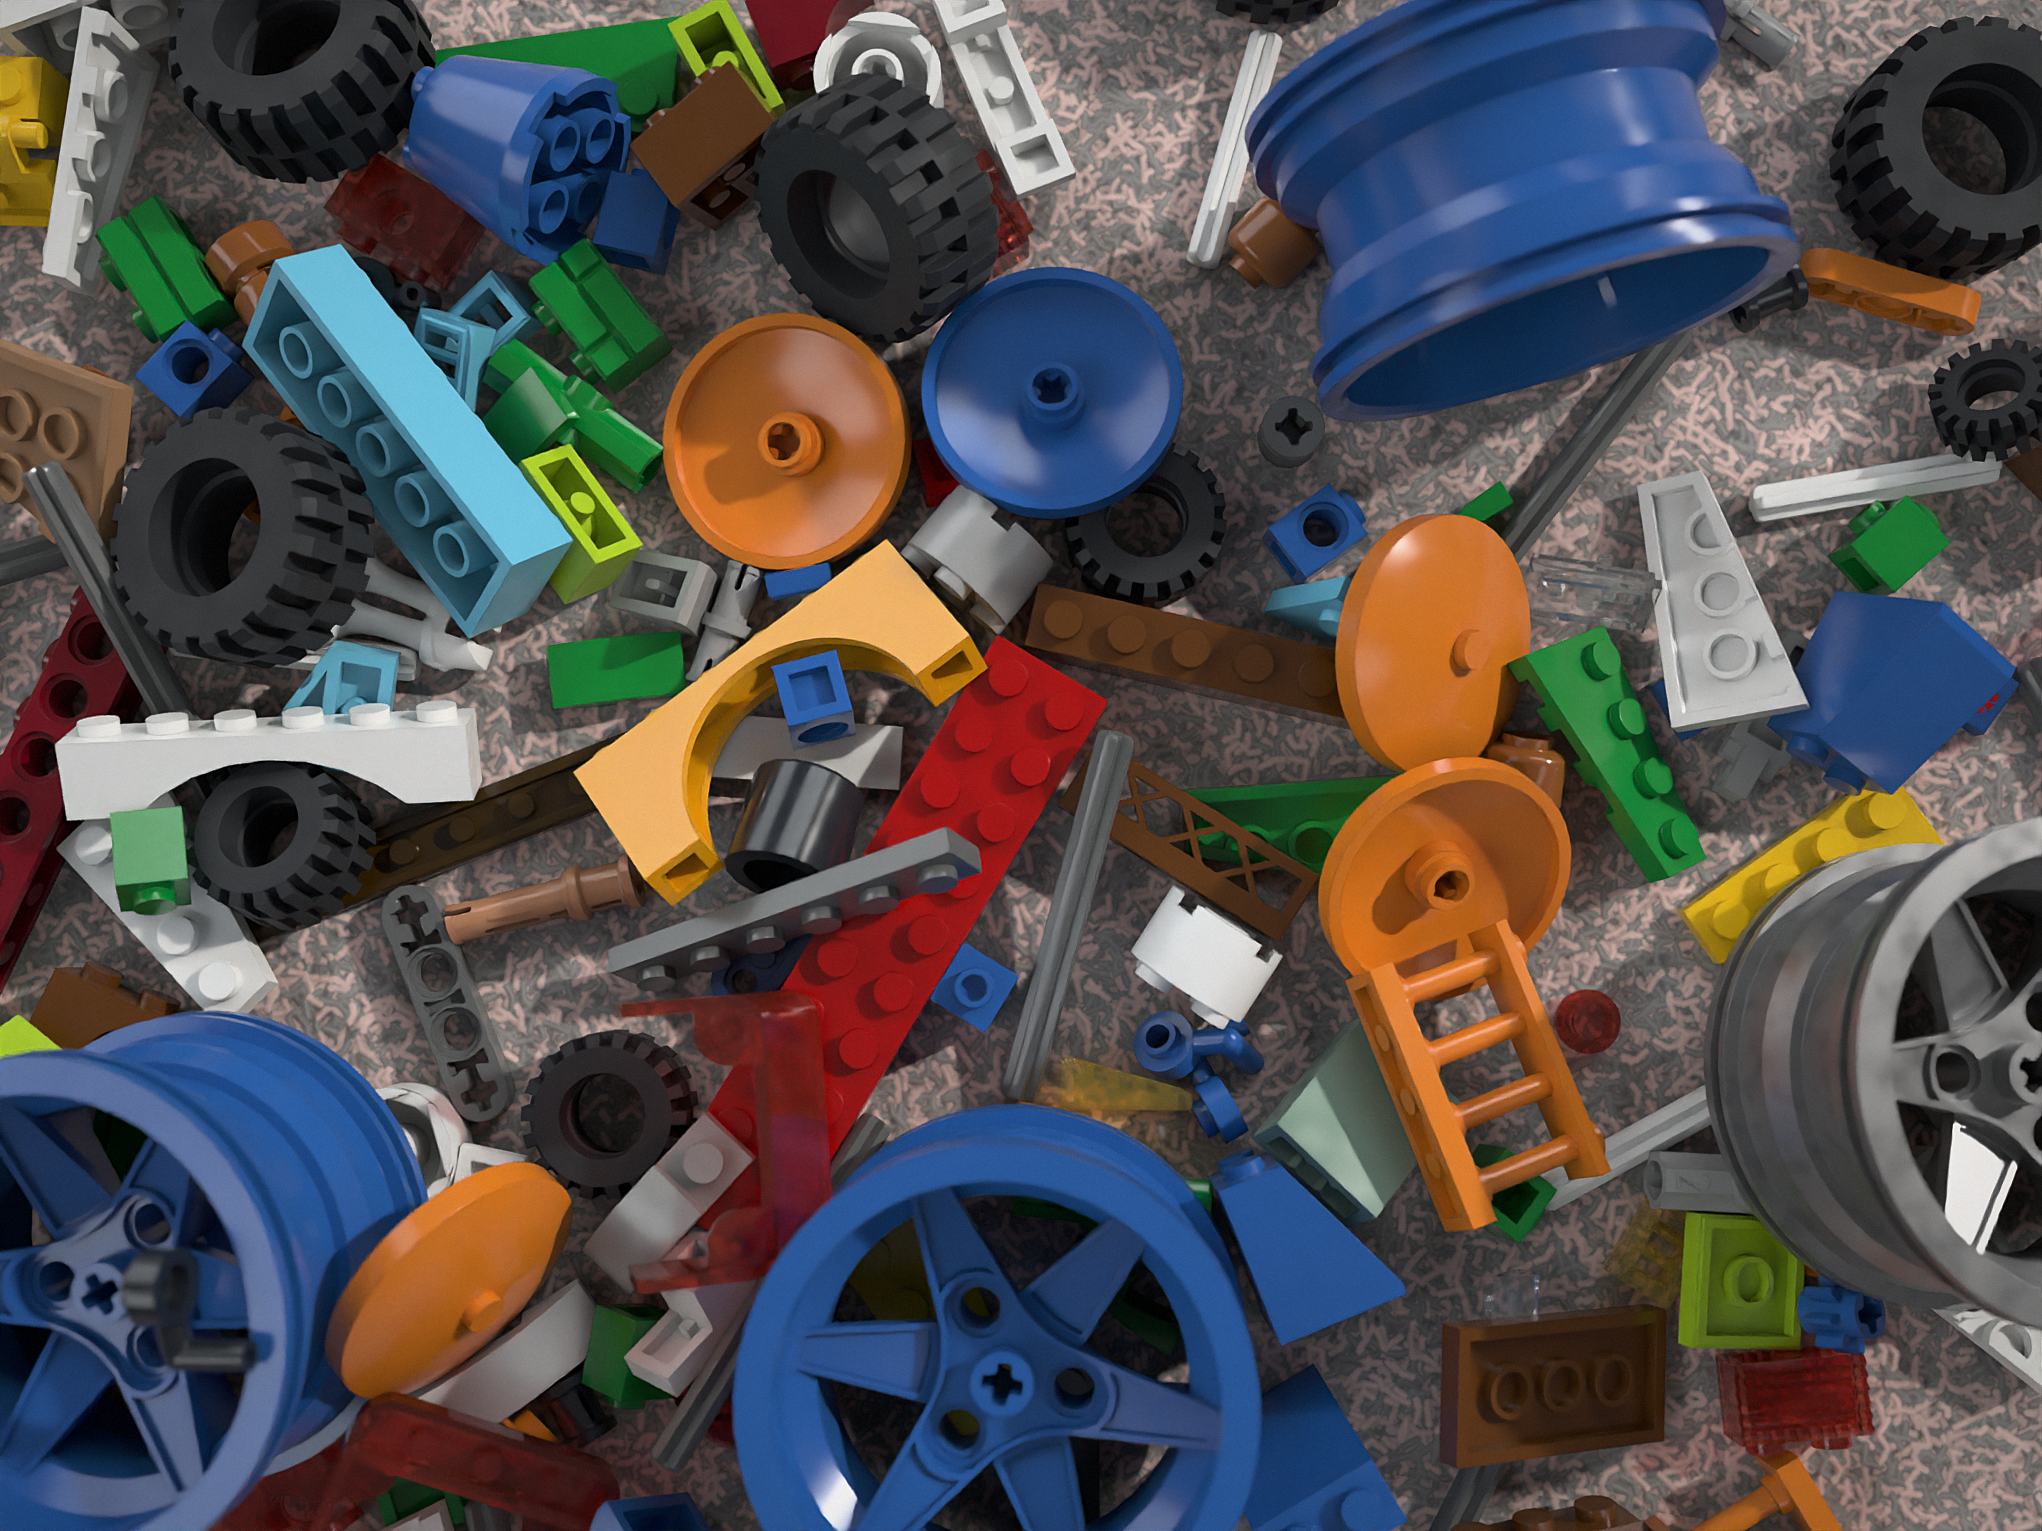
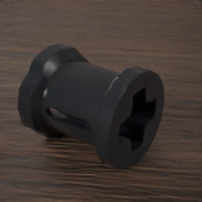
[1728,263,1809,333]
[536,1366,618,1455]

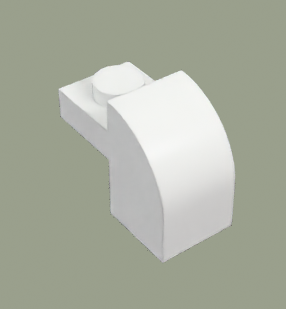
[624,1226,757,1397]

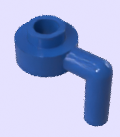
[1134,1011,1264,1080]
[1187,1019,1251,1144]

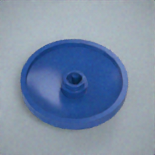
[921,267,1183,519]

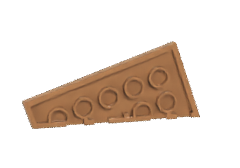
[0,338,134,562]

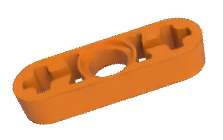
[1799,248,1982,336]

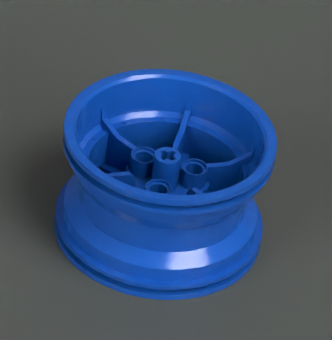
[1244,0,1801,422]
[0,1010,429,1531]
[733,1104,1261,1531]

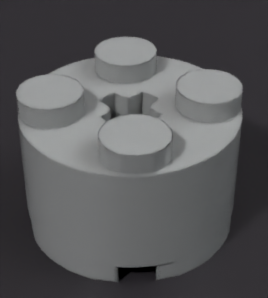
[900,485,1054,636]

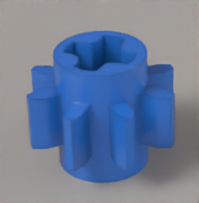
[1797,1274,1886,1354]

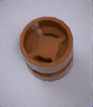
[205,219,297,328]

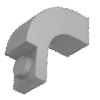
[582,1111,756,1296]

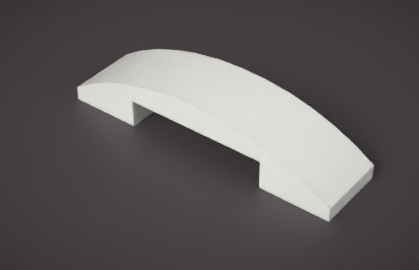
[932,0,1076,201]
[353,1278,596,1475]

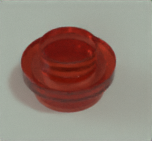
[1554,989,1621,1054]

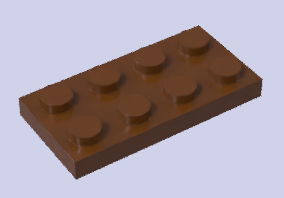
[1439,1304,1667,1469]

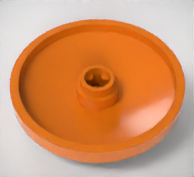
[662,312,912,570]
[1335,514,1531,773]
[1318,757,1571,1001]
[325,1162,573,1399]

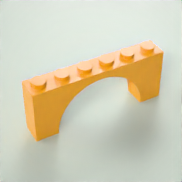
[573,539,988,906]

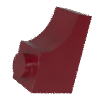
[744,0,875,92]

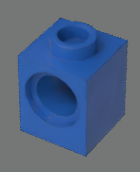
[593,169,681,276]
[134,320,256,420]
[1261,483,1368,585]
[772,650,856,751]
[929,942,1020,1033]

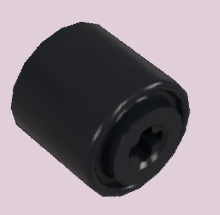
[724,759,865,894]

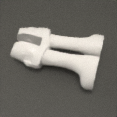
[326,551,503,672]

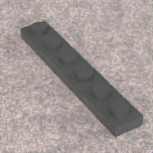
[608,827,982,991]

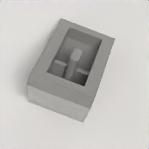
[608,549,722,639]

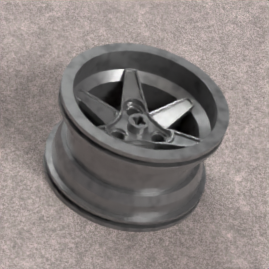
[1704,818,2042,1331]

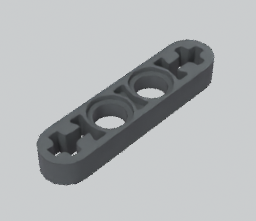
[380,885,516,1122]

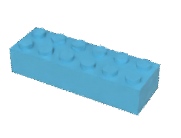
[242,244,573,638]

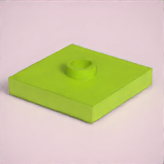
[1678,1211,1805,1350]

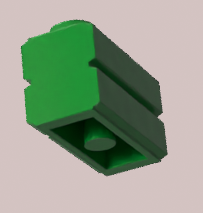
[94,196,241,344]
[528,238,673,394]

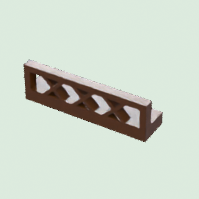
[1058,747,1320,942]

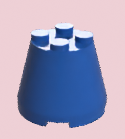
[402,55,631,266]

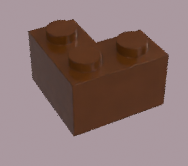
[629,60,779,231]

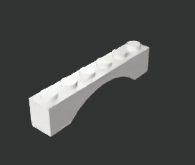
[55,700,482,821]

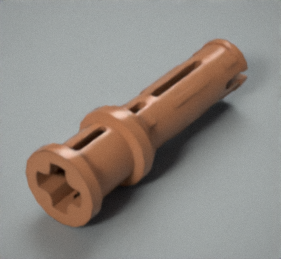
[445,853,646,945]

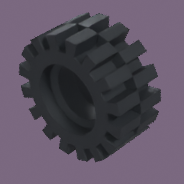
[1928,338,2042,462]

